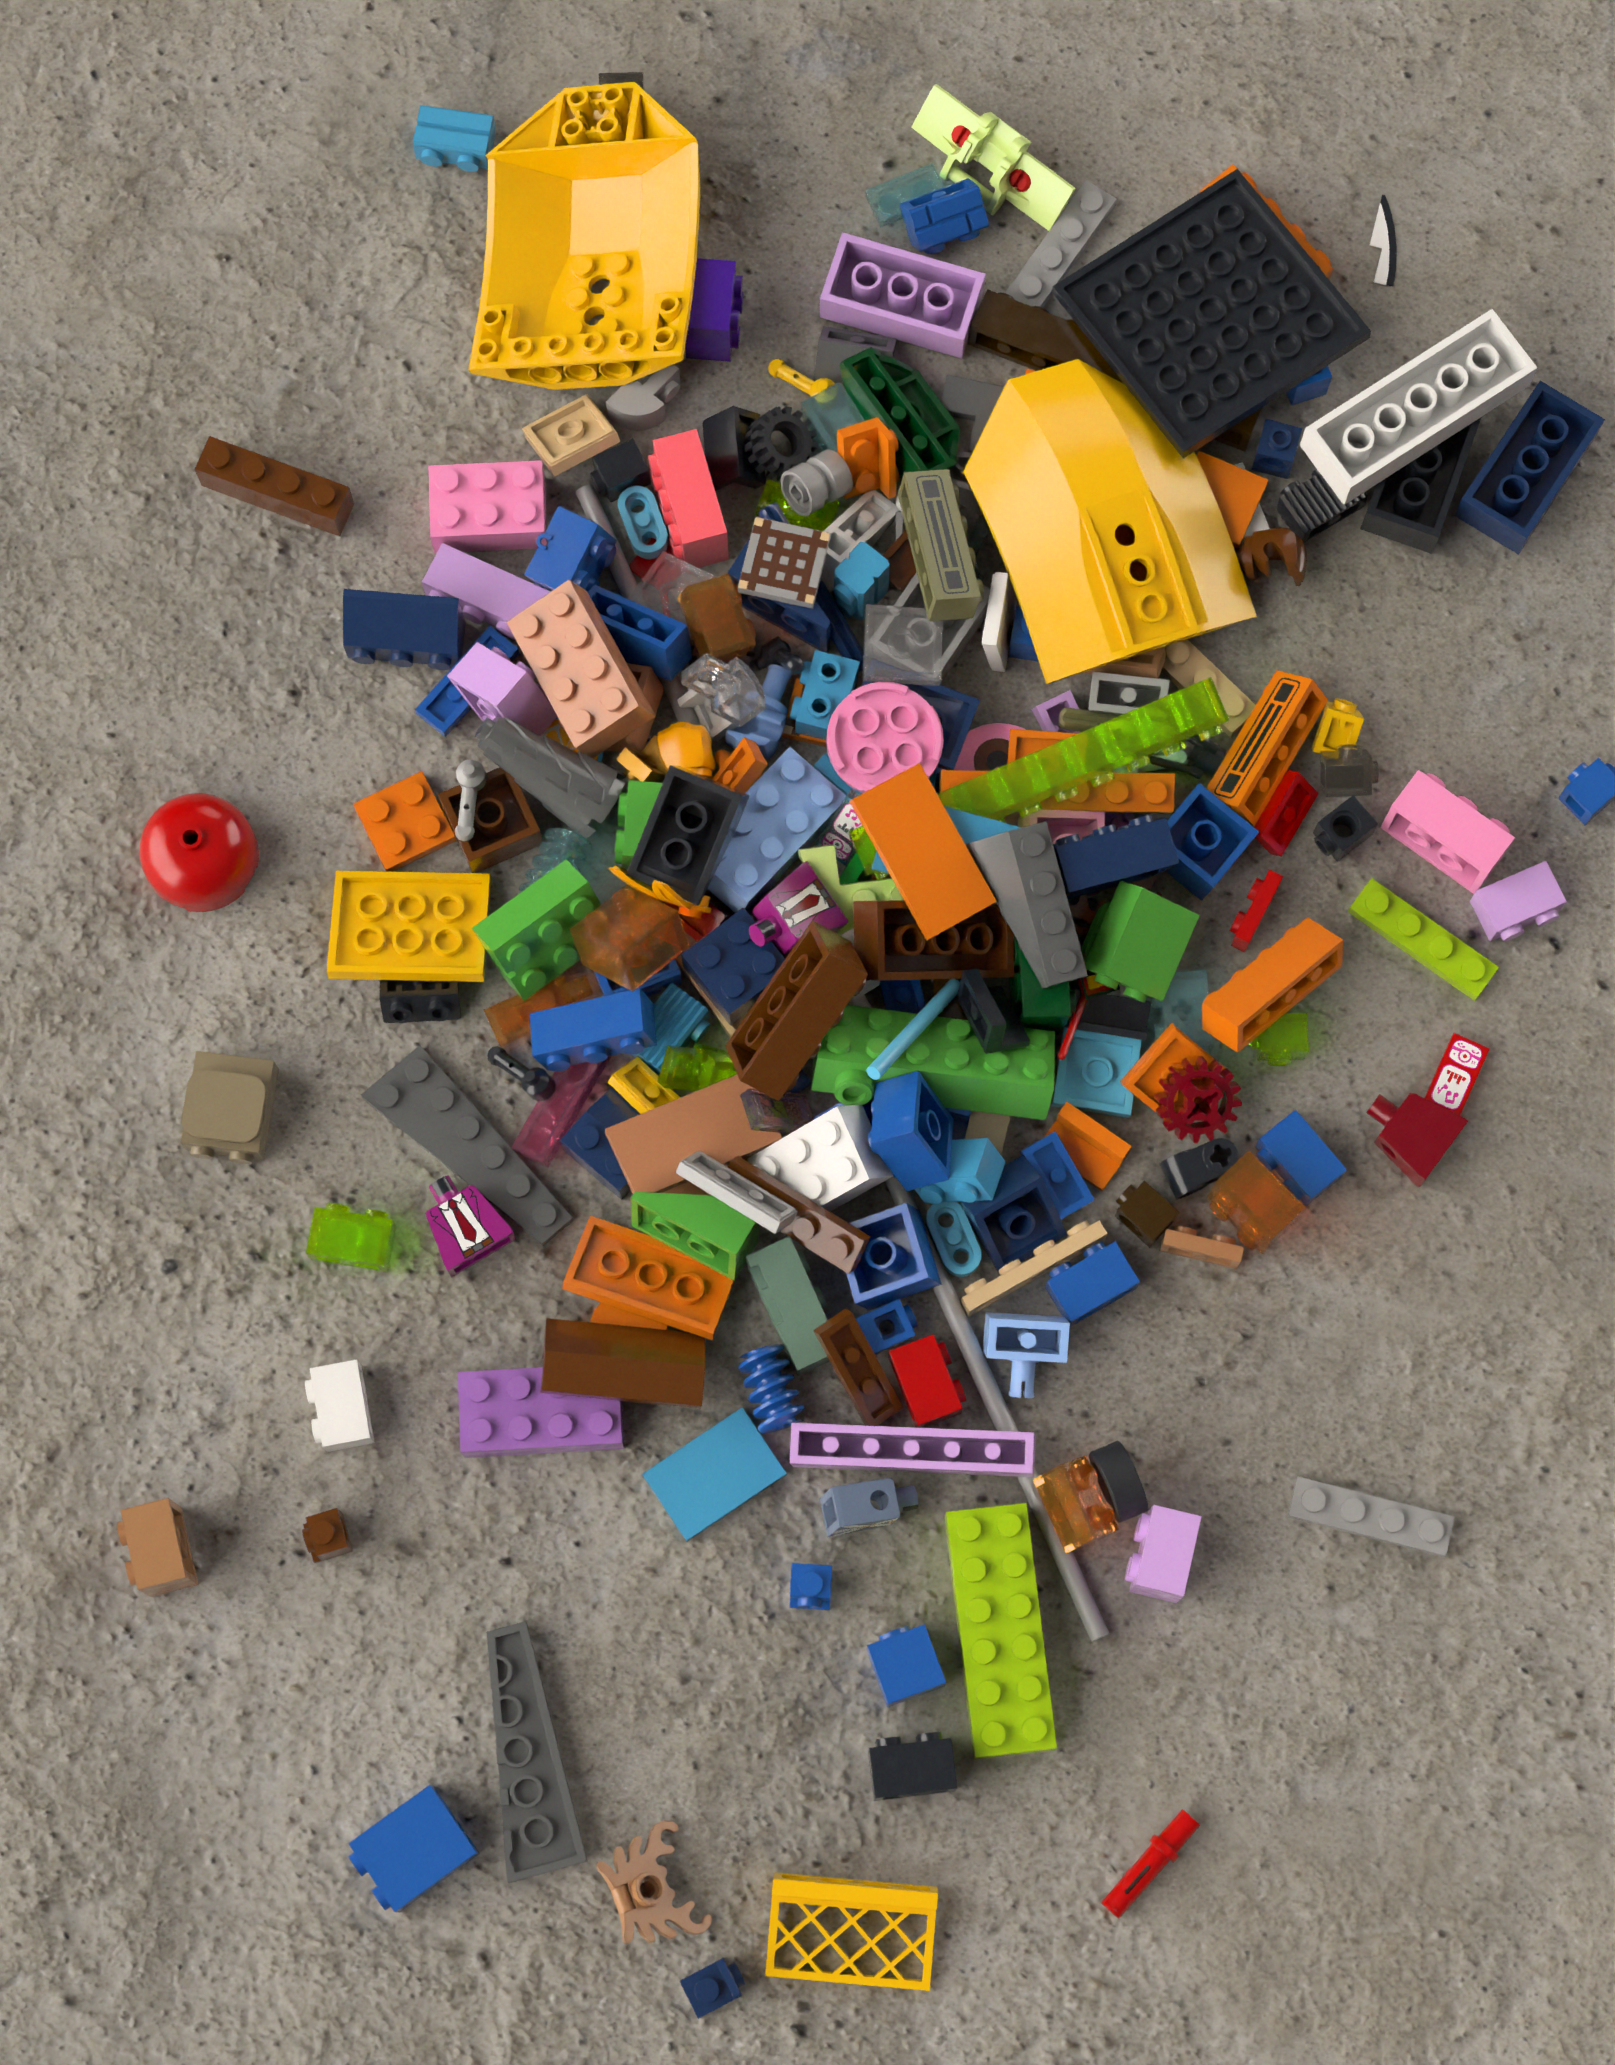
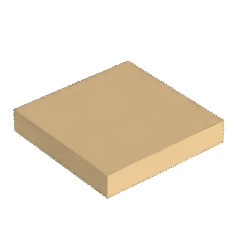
[522,394,620,477]

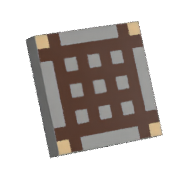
[738,517,831,609]

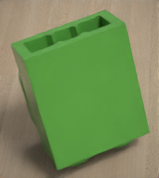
[1081,881,1200,1003]

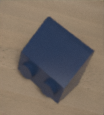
[959,1155,1067,1274]

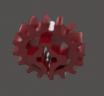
[1154,1056,1242,1143]

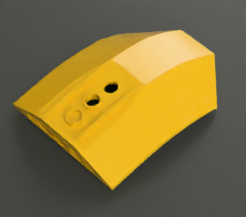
[468,82,700,390]
[962,359,1257,684]

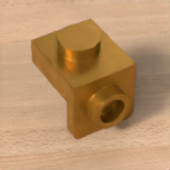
[616,736,667,783]

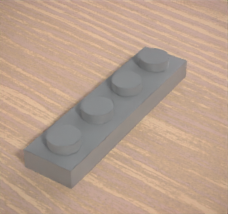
[1005,180,1117,308]
[1287,1476,1455,1557]

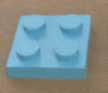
[1052,1027,1142,1118]

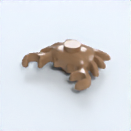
[596,1820,712,1944]

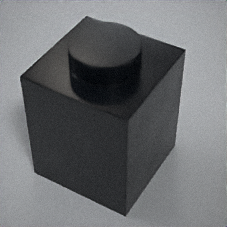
[590,438,651,502]

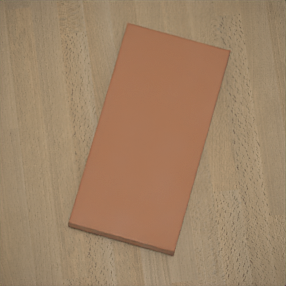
[605,1075,782,1194]

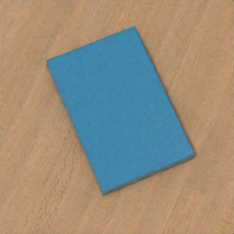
[642,1408,787,1542]

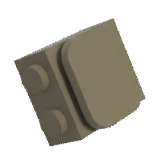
[180,1051,279,1164]

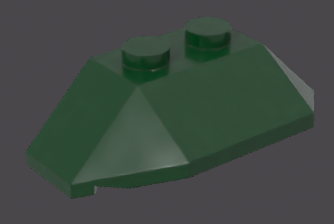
[839,347,960,476]

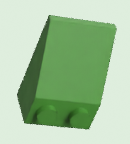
[631,1192,759,1281]

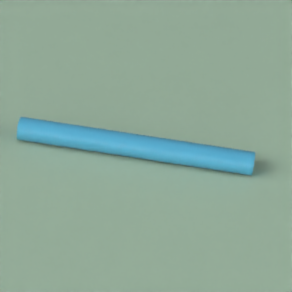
[866,979,960,1080]

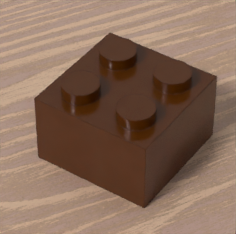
[438,767,543,873]

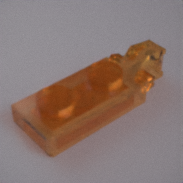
[484,975,593,1047]

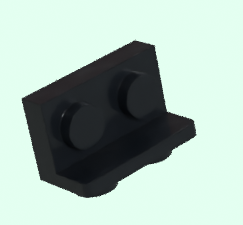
[379,980,461,1023]

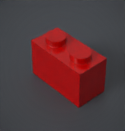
[888,1334,967,1428]

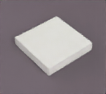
[982,572,1017,672]

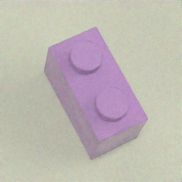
[1470,861,1567,942]

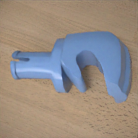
[726,664,792,759]

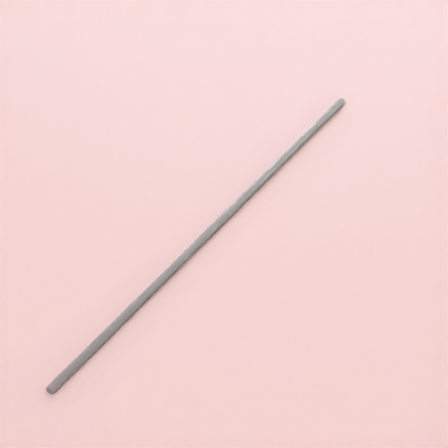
[576,484,1110,1642]

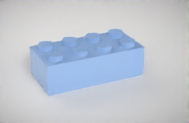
[707,747,848,913]

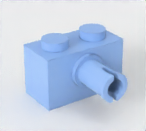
[983,1312,1070,1398]

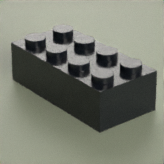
[1360,417,1481,554]

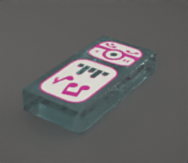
[815,789,868,866]

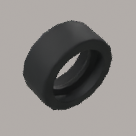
[1089,1441,1149,1523]

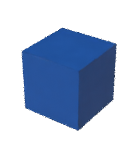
[866,1624,946,1708]

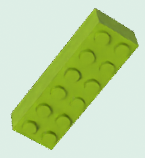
[944,1503,1057,1760]

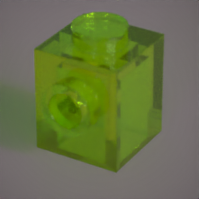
[1250,1013,1309,1066]

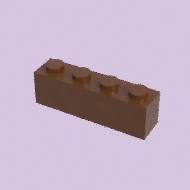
[195,436,354,537]

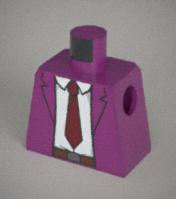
[749,861,849,955]
[425,1175,516,1278]

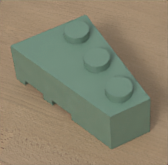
[746,1236,829,1376]

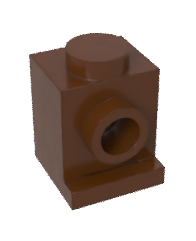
[302,1508,353,1563]

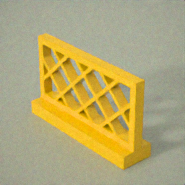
[765,1872,938,1991]

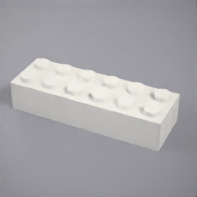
[1300,309,1537,505]

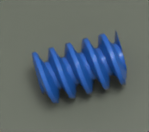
[738,1344,805,1434]

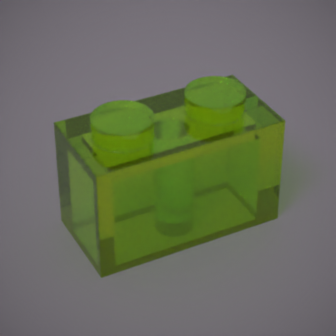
[306,1203,397,1272]

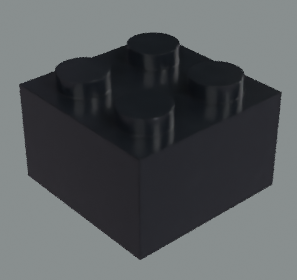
[868,1732,957,1801]

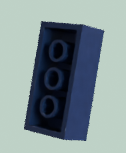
[1454,381,1605,555]

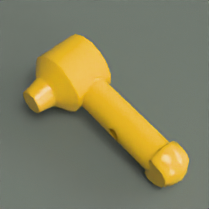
[768,359,838,412]

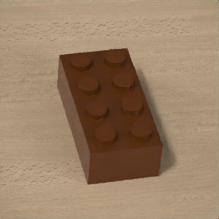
[853,900,1014,981]
[725,920,868,1101]

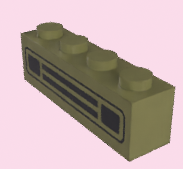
[898,469,984,622]

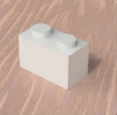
[305,1359,375,1452]

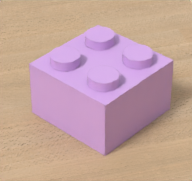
[447,642,557,736]
[1125,1505,1202,1603]

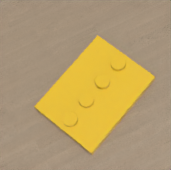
[327,871,491,982]

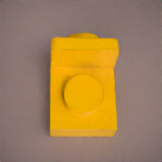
[1311,698,1364,762]

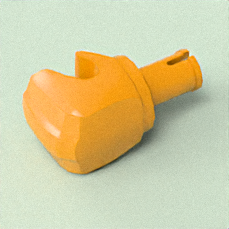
[657,722,716,779]

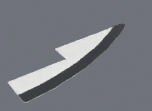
[1370,195,1397,287]

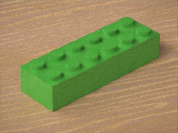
[811,1005,1055,1120]

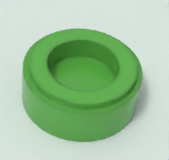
[834,1069,874,1106]

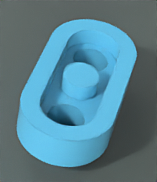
[618,486,669,559]
[926,1202,981,1277]

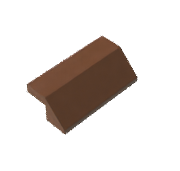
[540,1318,705,1409]

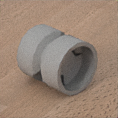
[780,449,853,516]

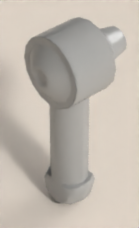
[455,759,487,841]

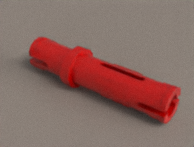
[1101,1809,1200,1919]

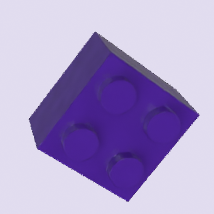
[685,258,744,362]

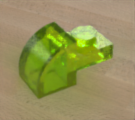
[657,1043,737,1091]

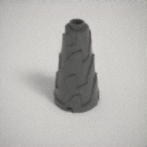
[475,716,626,839]

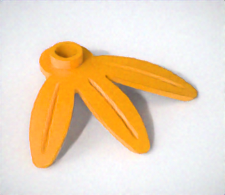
[608,865,712,919]

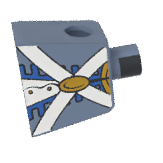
[820,1478,918,1538]

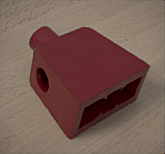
[1366,1092,1468,1187]

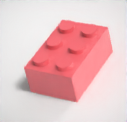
[648,429,729,571]

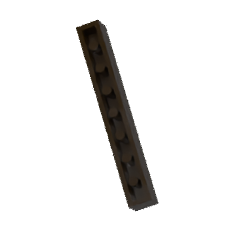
[968,289,1263,452]

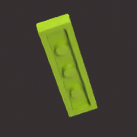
[1347,878,1499,1001]

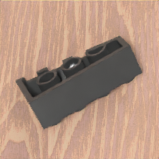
[965,821,1088,989]

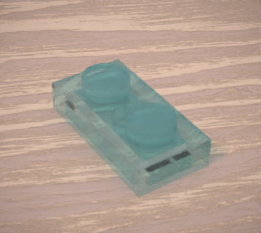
[865,163,945,228]

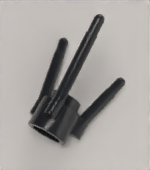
[1135,701,1227,780]

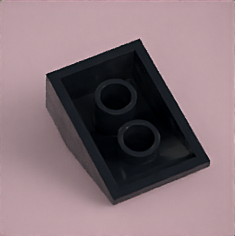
[626,765,750,905]

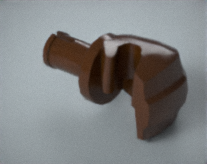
[1234,528,1307,586]

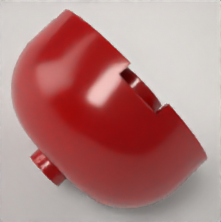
[139,793,259,912]

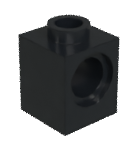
[1313,795,1378,862]

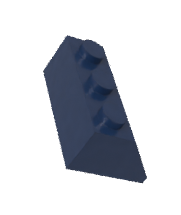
[343,589,466,670]

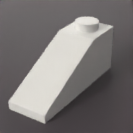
[821,490,900,593]

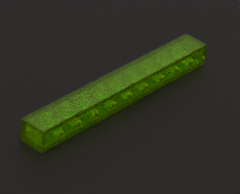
[848,677,1229,880]

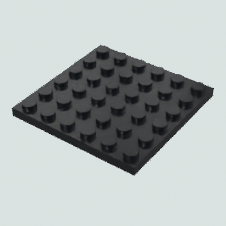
[1053,169,1371,459]

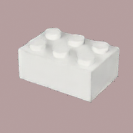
[747,1104,893,1212]

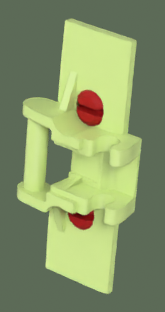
[911,84,1076,231]

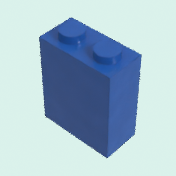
[348,1785,480,1913]

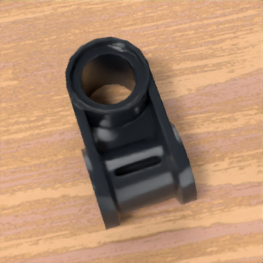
[1159,1138,1239,1200]

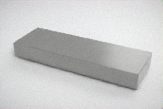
[676,1151,797,1234]

